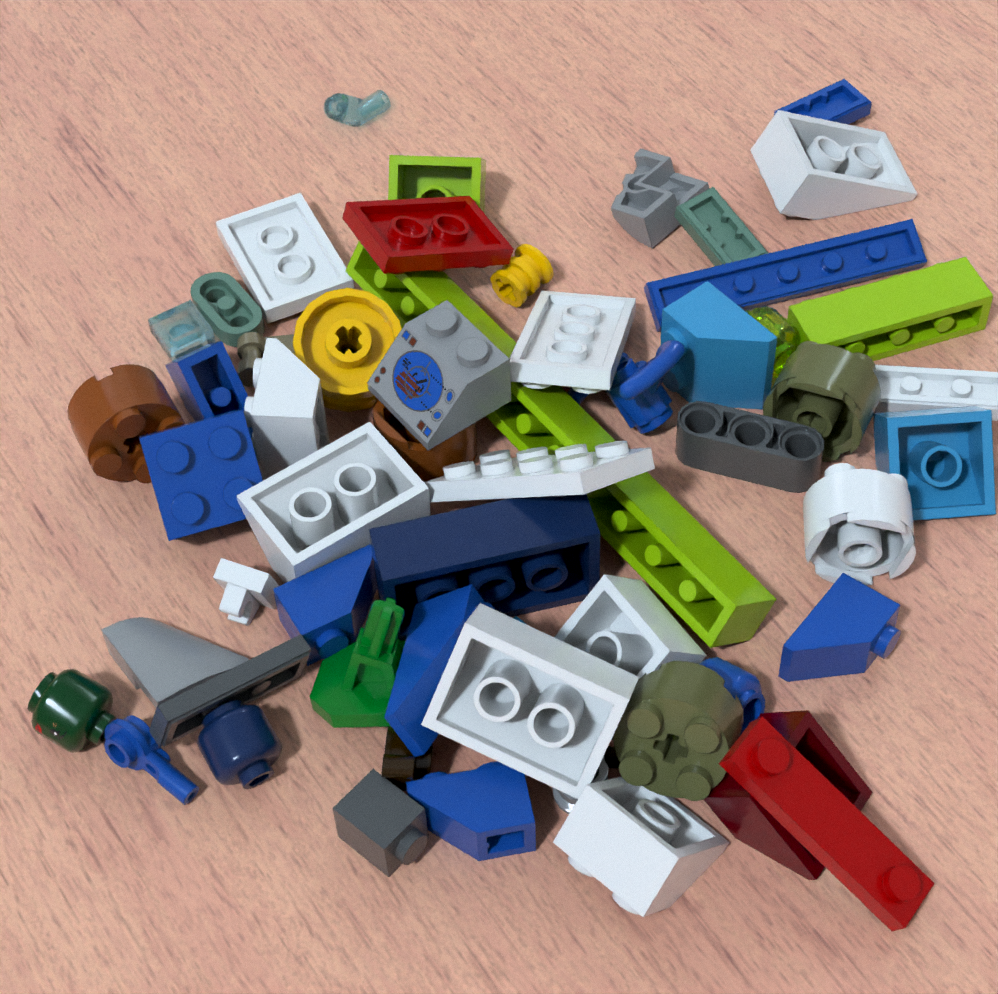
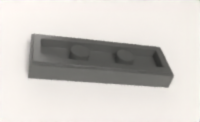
[149,634,311,747]

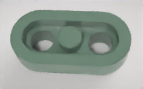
[190,272,265,347]

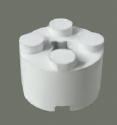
[803,463,916,585]

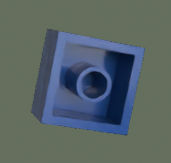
[139,409,263,541]

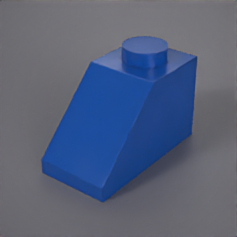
[165,341,253,438]
[273,544,377,666]
[778,573,901,682]

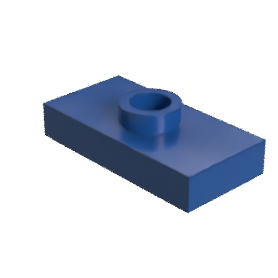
[774,79,872,124]

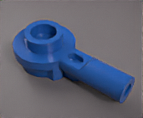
[104,715,199,805]

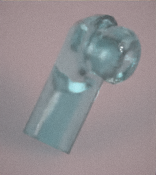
[323,90,391,127]

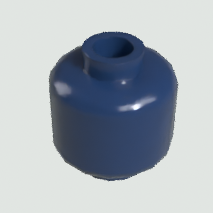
[197,700,282,789]

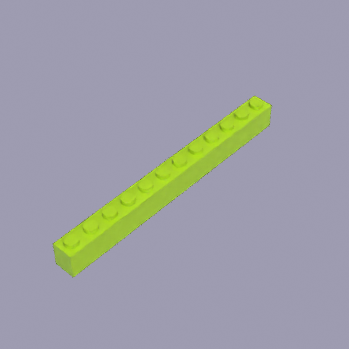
[345,241,777,648]

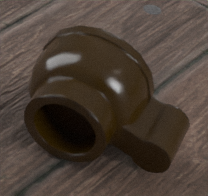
[381,726,433,791]

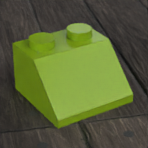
[388,155,486,212]

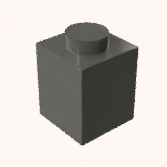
[332,769,429,877]

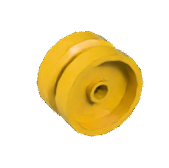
[293,288,401,412]

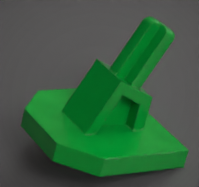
[310,597,405,728]

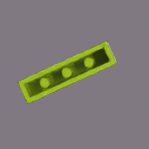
[785,257,993,361]

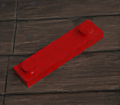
[719,716,935,932]

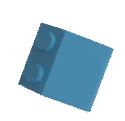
[660,281,777,409]
[873,406,996,520]

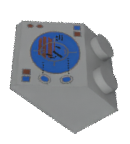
[367,300,511,450]

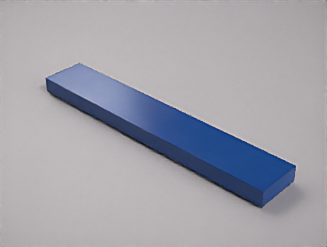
[644,219,927,332]

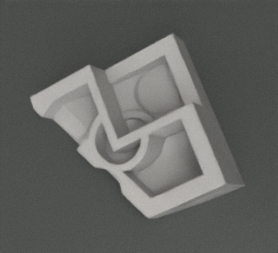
[611,149,710,249]

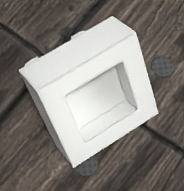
[213,558,279,626]

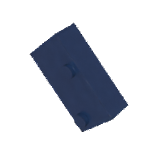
[369,494,600,641]

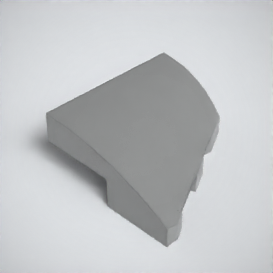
[101,617,249,708]

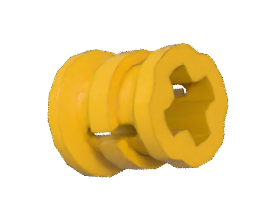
[490,244,554,307]

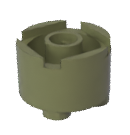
[763,341,881,462]
[614,661,744,801]

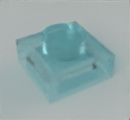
[148,300,215,361]

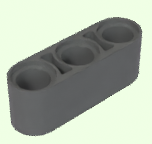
[675,401,824,493]

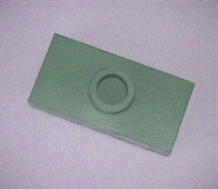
[674,187,768,266]

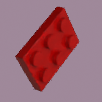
[342,196,514,275]

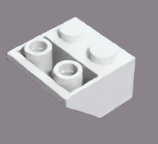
[244,338,330,480]

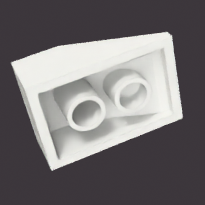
[750,110,917,220]

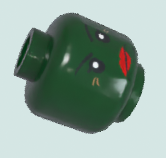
[27,669,116,753]

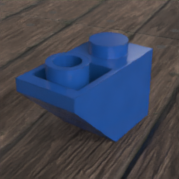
[406,762,536,861]

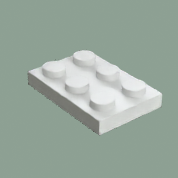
[216,193,355,324]

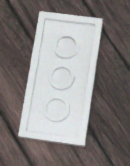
[509,290,636,394]
[424,441,655,503]

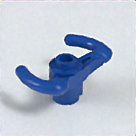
[567,340,685,434]

